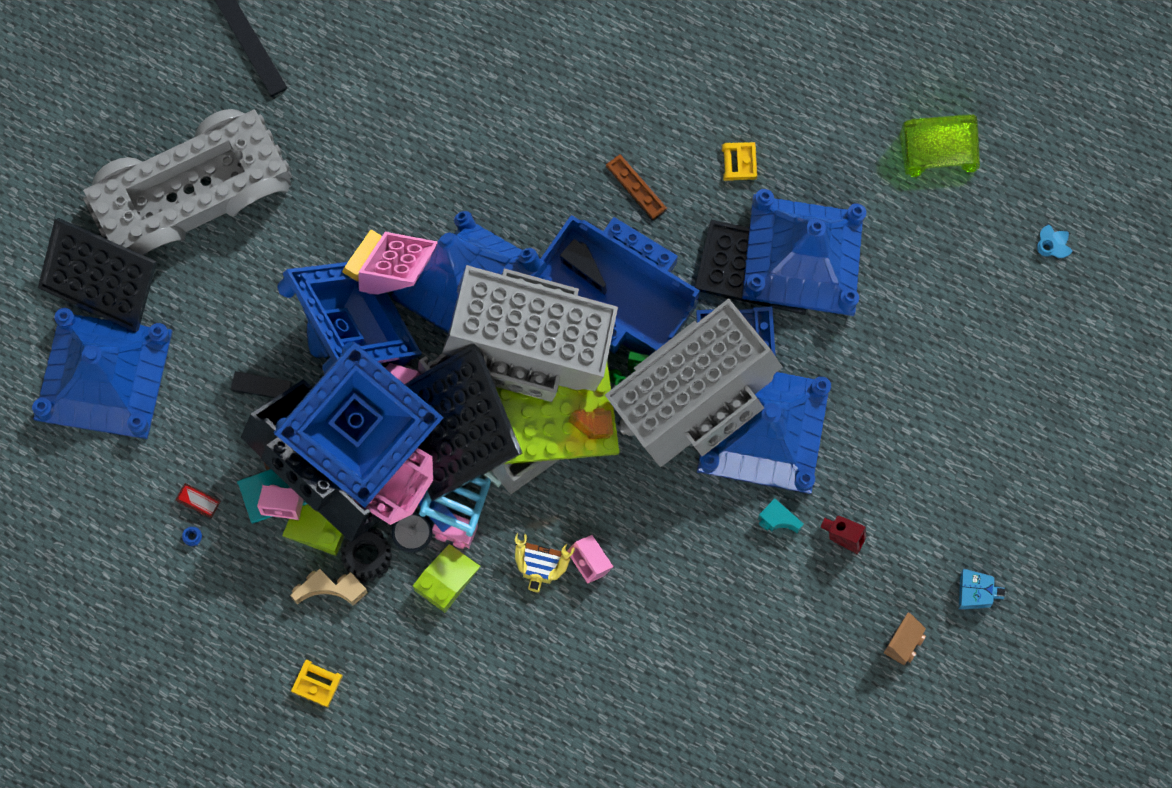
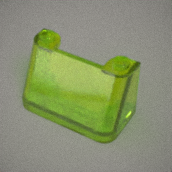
[900,115,980,177]

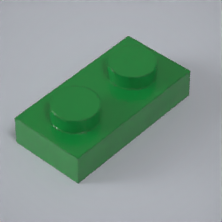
[627,352,649,373]

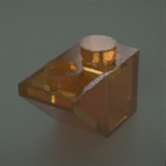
[569,408,613,439]

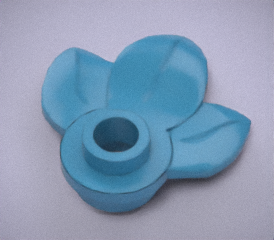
[1037,225,1073,258]

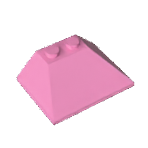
[352,448,433,525]

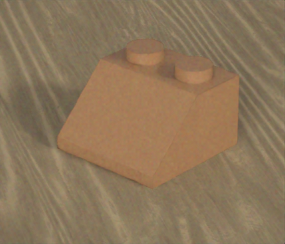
[884,613,926,665]

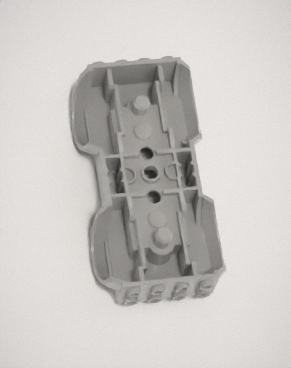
[83,109,292,255]

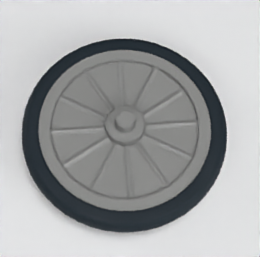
[391,512,433,553]

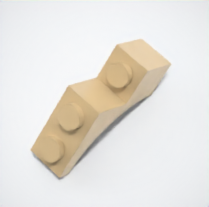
[290,569,368,606]

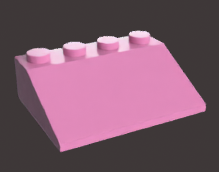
[359,232,437,295]

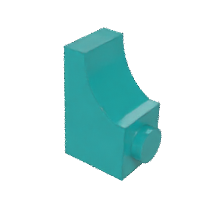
[758,498,804,533]

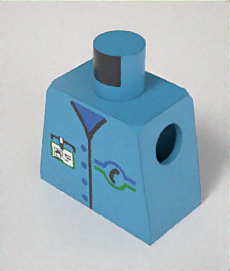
[959,569,1005,610]

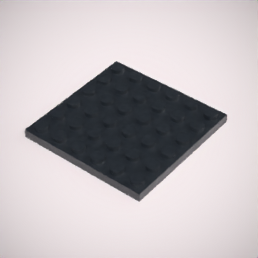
[405,344,523,501]

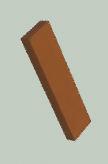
[606,154,667,221]

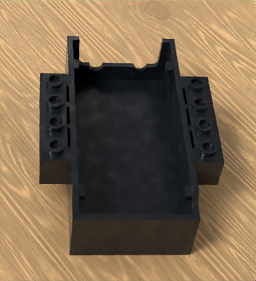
[240,379,382,542]

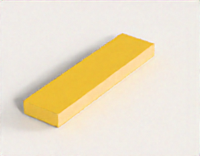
[342,230,382,281]

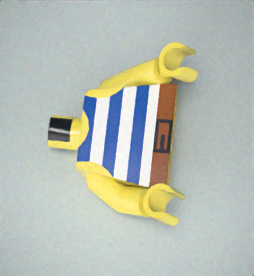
[515,533,575,592]

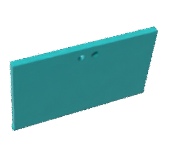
[237,469,307,524]

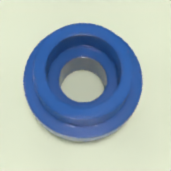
[182,527,202,546]

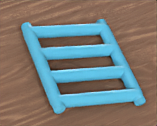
[419,477,491,537]

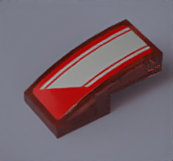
[175,483,221,519]

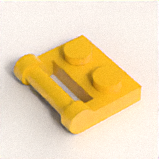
[722,142,757,181]
[291,660,343,708]

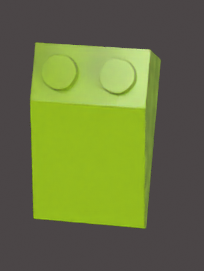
[282,504,345,556]
[413,544,481,613]

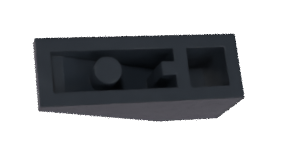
[560,239,607,295]

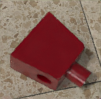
[821,515,867,555]

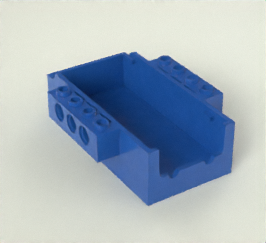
[538,215,700,356]

